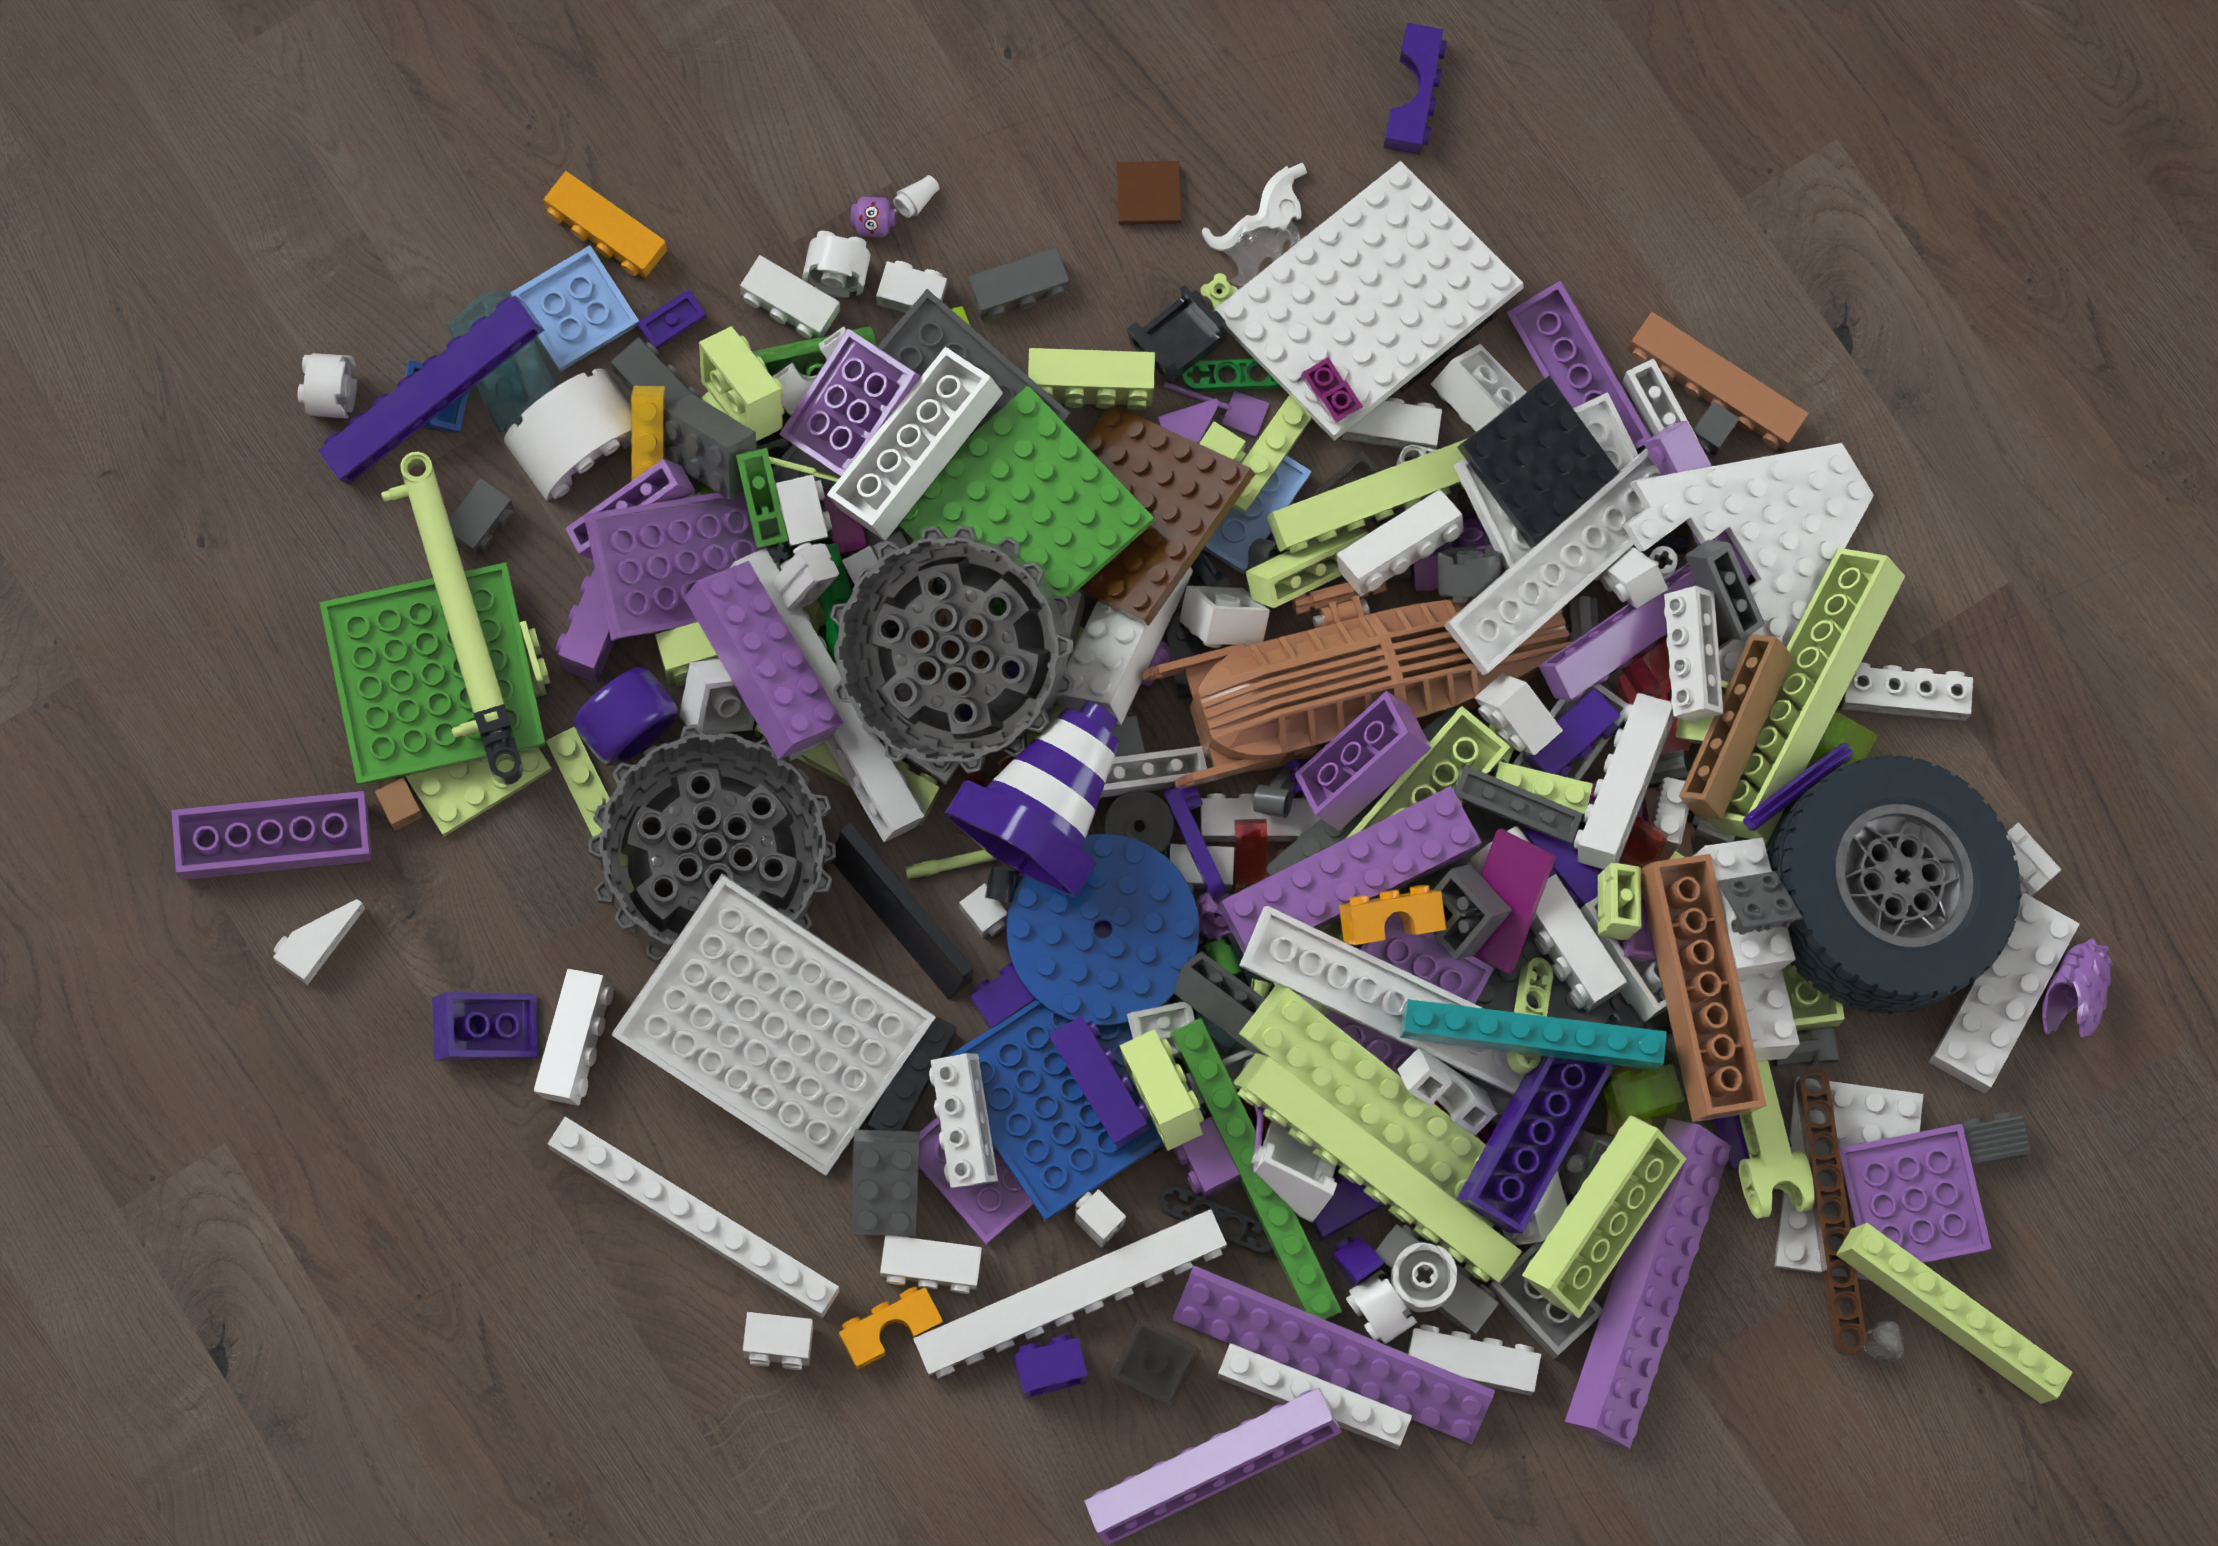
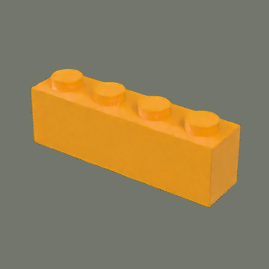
[543,171,667,279]

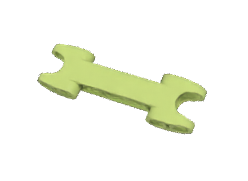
[1739,1060,1815,1218]

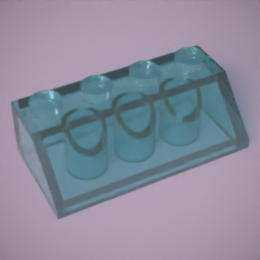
[446,290,557,432]

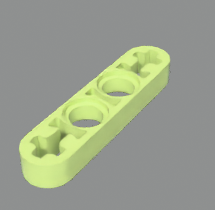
[1507,957,1553,1074]

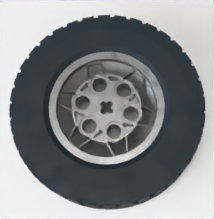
[1766,755,2020,1014]

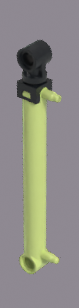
[381,452,523,785]

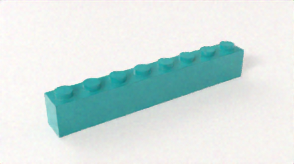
[1400,999,1667,1070]

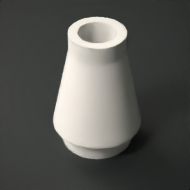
[893,175,940,218]

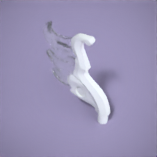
[1202,163,1307,286]

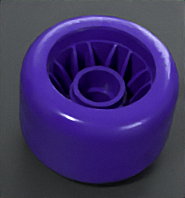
[574,667,678,766]

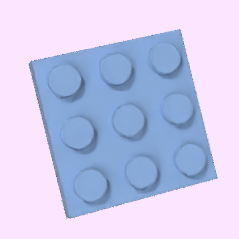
[510,245,639,372]

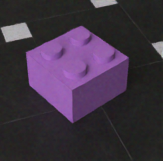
[1173,1117,1240,1198]

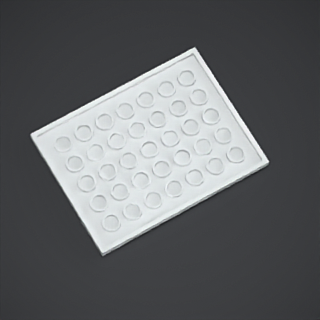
[1212,161,1524,441]
[612,874,936,1176]

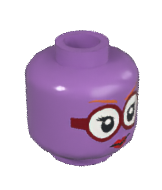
[851,196,897,238]

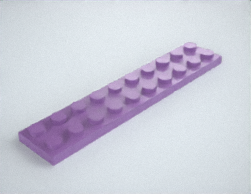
[1172,1266,1495,1444]

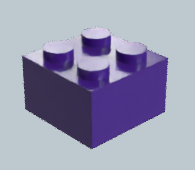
[1014,1335,1088,1399]

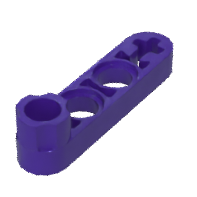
[1163,786,1227,900]

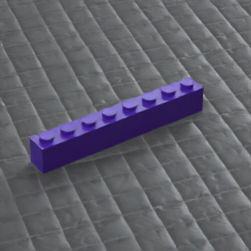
[318,295,545,485]

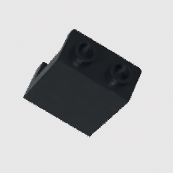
[1126,285,1227,384]

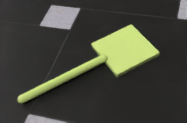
[748,451,840,482]

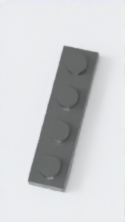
[1454,765,1583,844]

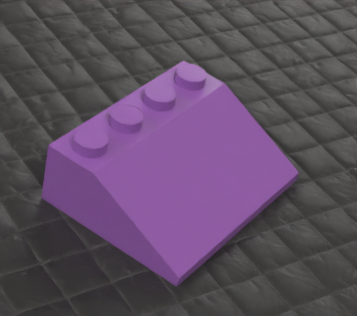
[779,329,921,476]

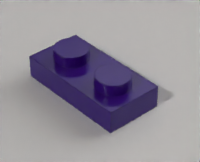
[637,289,707,350]

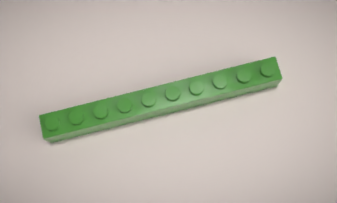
[1169,1018,1342,1320]

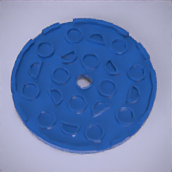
[1007,834,1199,1026]

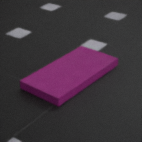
[1473,829,1556,974]

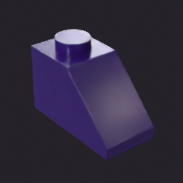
[1331,1236,1384,1288]

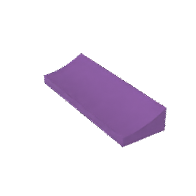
[1507,281,1652,453]

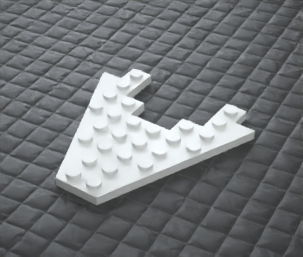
[1623,443,1874,682]

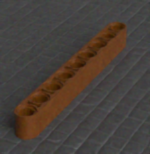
[1796,1068,1866,1356]

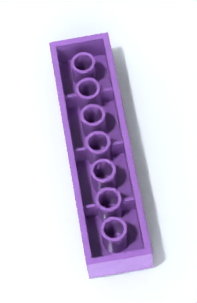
[1220,786,1482,954]

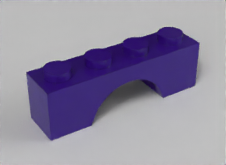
[1383,23,1447,155]

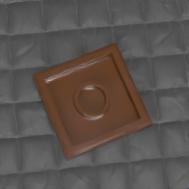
[1117,161,1181,225]

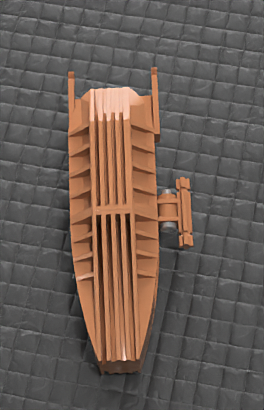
[1141,581,1572,789]

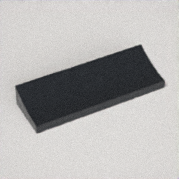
[832,823,973,1000]

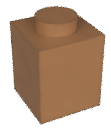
[375,777,423,831]

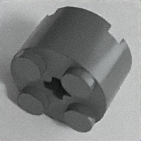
[1438,546,1502,603]

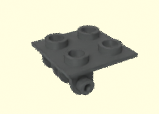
[1717,871,1802,935]

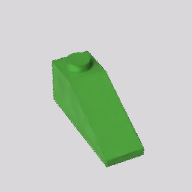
[736,448,788,548]

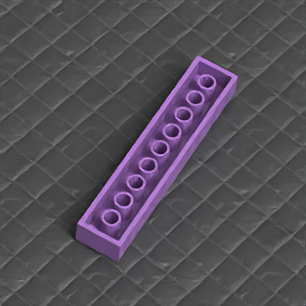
[1565,1118,1731,1449]

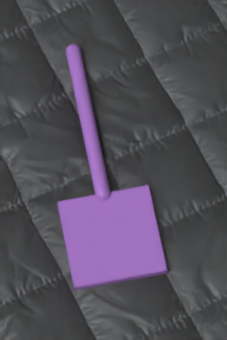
[1163,382,1269,438]

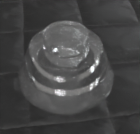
[1864,1320,1904,1362]

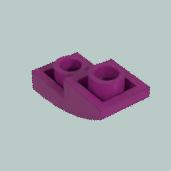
[1301,357,1363,424]
[823,488,867,555]

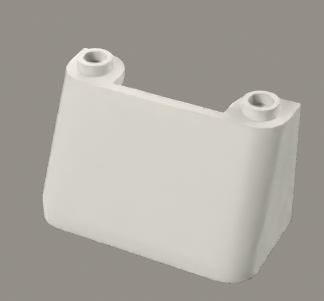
[1251,1121,1337,1222]

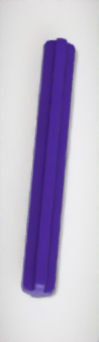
[1743,743,1853,831]

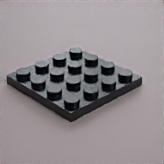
[1457,376,1619,549]

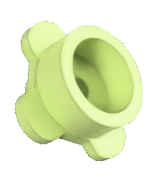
[1201,273,1238,309]

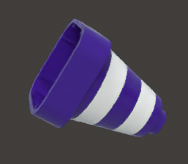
[944,700,1120,898]

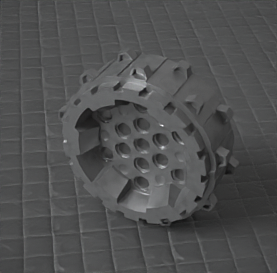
[830,525,1076,773]
[588,724,836,963]

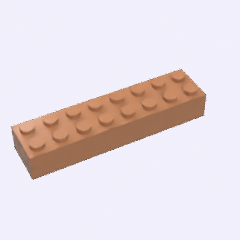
[1641,854,1767,1122]

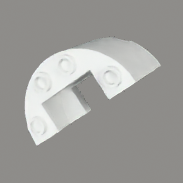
[504,369,632,501]

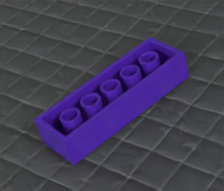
[1456,1056,1614,1233]

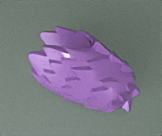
[2042,938,2113,1037]

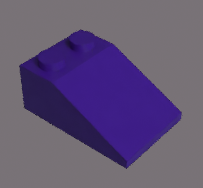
[432,992,538,1061]

